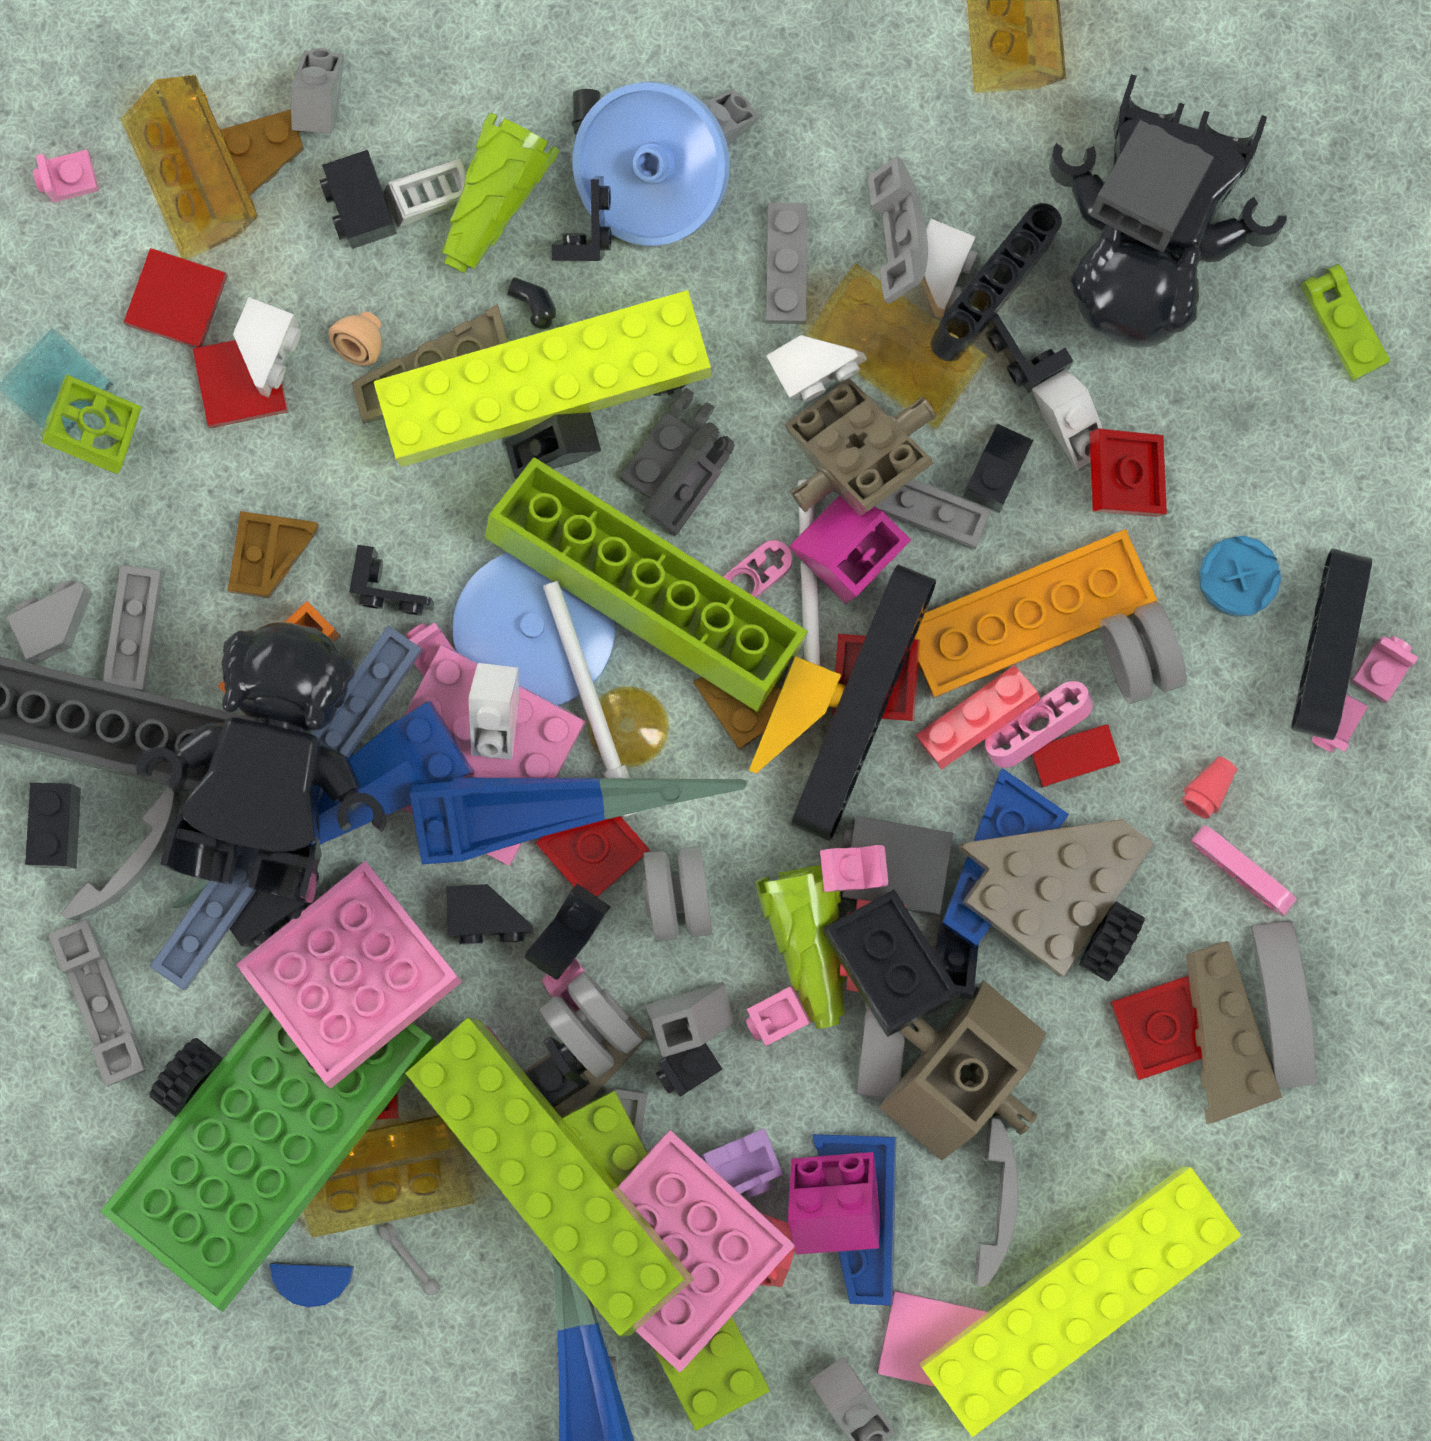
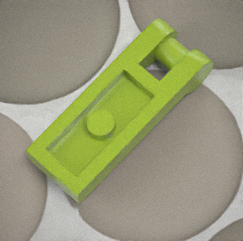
[1301,264,1391,382]

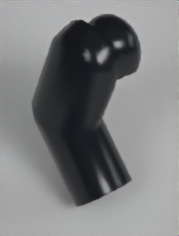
[507,277,556,329]

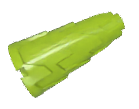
[441,113,560,274]
[755,865,845,1029]

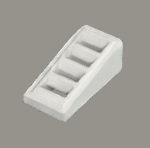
[384,158,467,227]

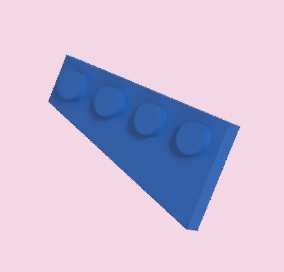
[941,768,1069,948]
[812,1134,897,1306]

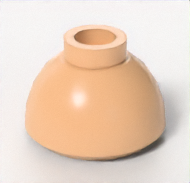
[328,312,382,366]

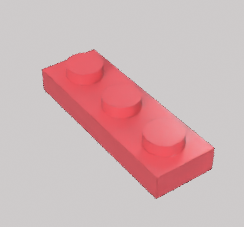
[916,665,1041,770]

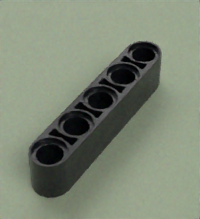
[931,203,1062,362]
[1291,548,1372,740]

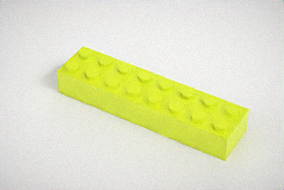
[374,290,712,467]
[919,1166,1241,1437]

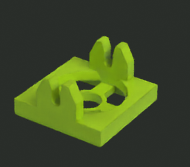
[40,374,142,475]

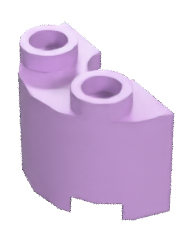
[700,1128,783,1198]

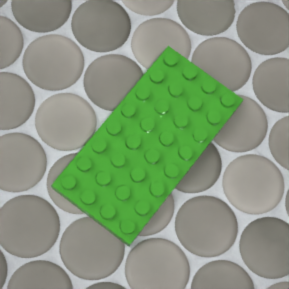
[100,1006,437,1312]

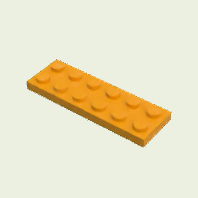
[915,529,1158,699]

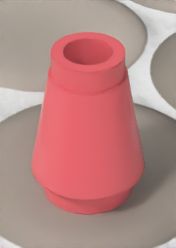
[1182,756,1237,819]

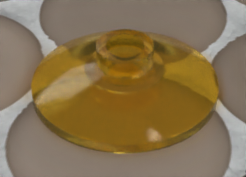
[588,687,669,767]

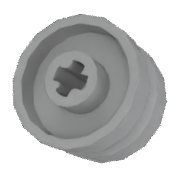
[1100,601,1187,704]
[643,845,713,942]
[539,971,643,1079]

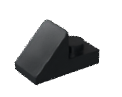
[935,924,979,999]

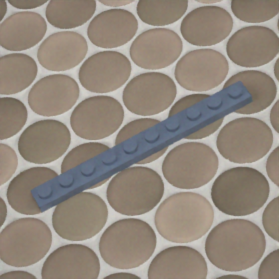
[150,625,423,990]

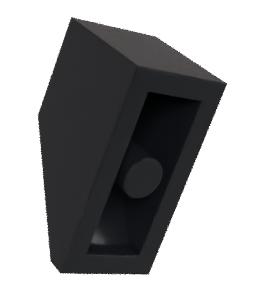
[504,412,601,479]
[963,423,1034,513]

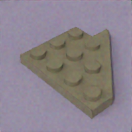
[958,819,1154,977]

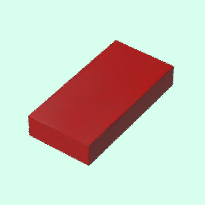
[1031,724,1121,788]

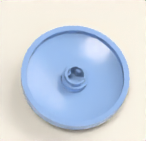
[572,81,730,246]
[453,553,615,706]

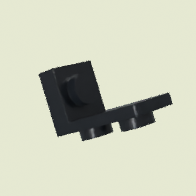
[552,176,612,261]
[986,314,1073,393]
[349,545,434,616]
[524,883,611,980]
[525,1036,590,1108]
[655,1043,723,1097]

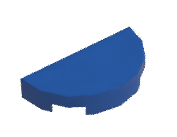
[270,1263,354,1308]

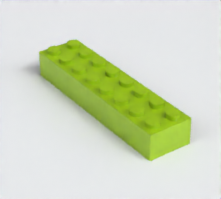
[484,457,808,712]
[405,1017,694,1337]
[561,1088,770,1431]

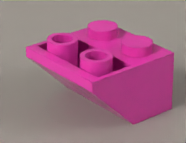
[789,495,911,604]
[788,1152,880,1255]

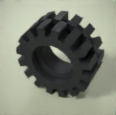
[1079,901,1145,982]
[149,1038,223,1117]

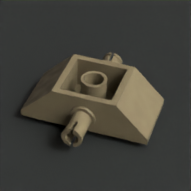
[785,378,936,517]
[878,980,1046,1161]

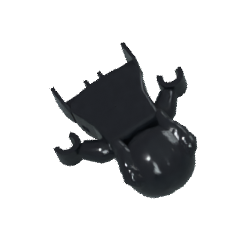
[1049,74,1287,348]
[136,622,387,903]

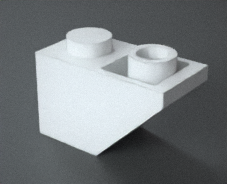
[921,219,978,319]
[233,297,301,398]
[766,335,867,402]
[1032,369,1103,470]
[468,663,519,760]

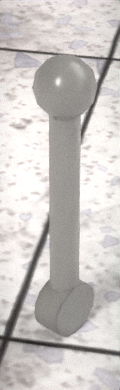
[379,1223,440,1295]

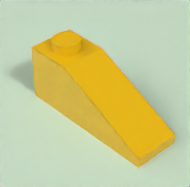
[749,656,845,774]

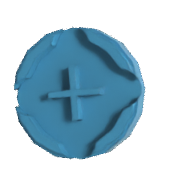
[1199,536,1281,617]

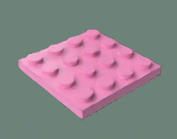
[402,645,586,866]
[236,861,462,1089]
[618,1129,795,1372]

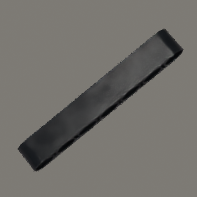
[791,564,936,841]

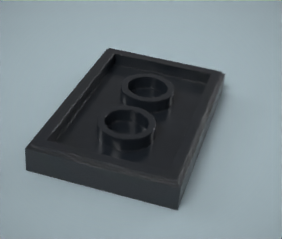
[822,889,960,1037]

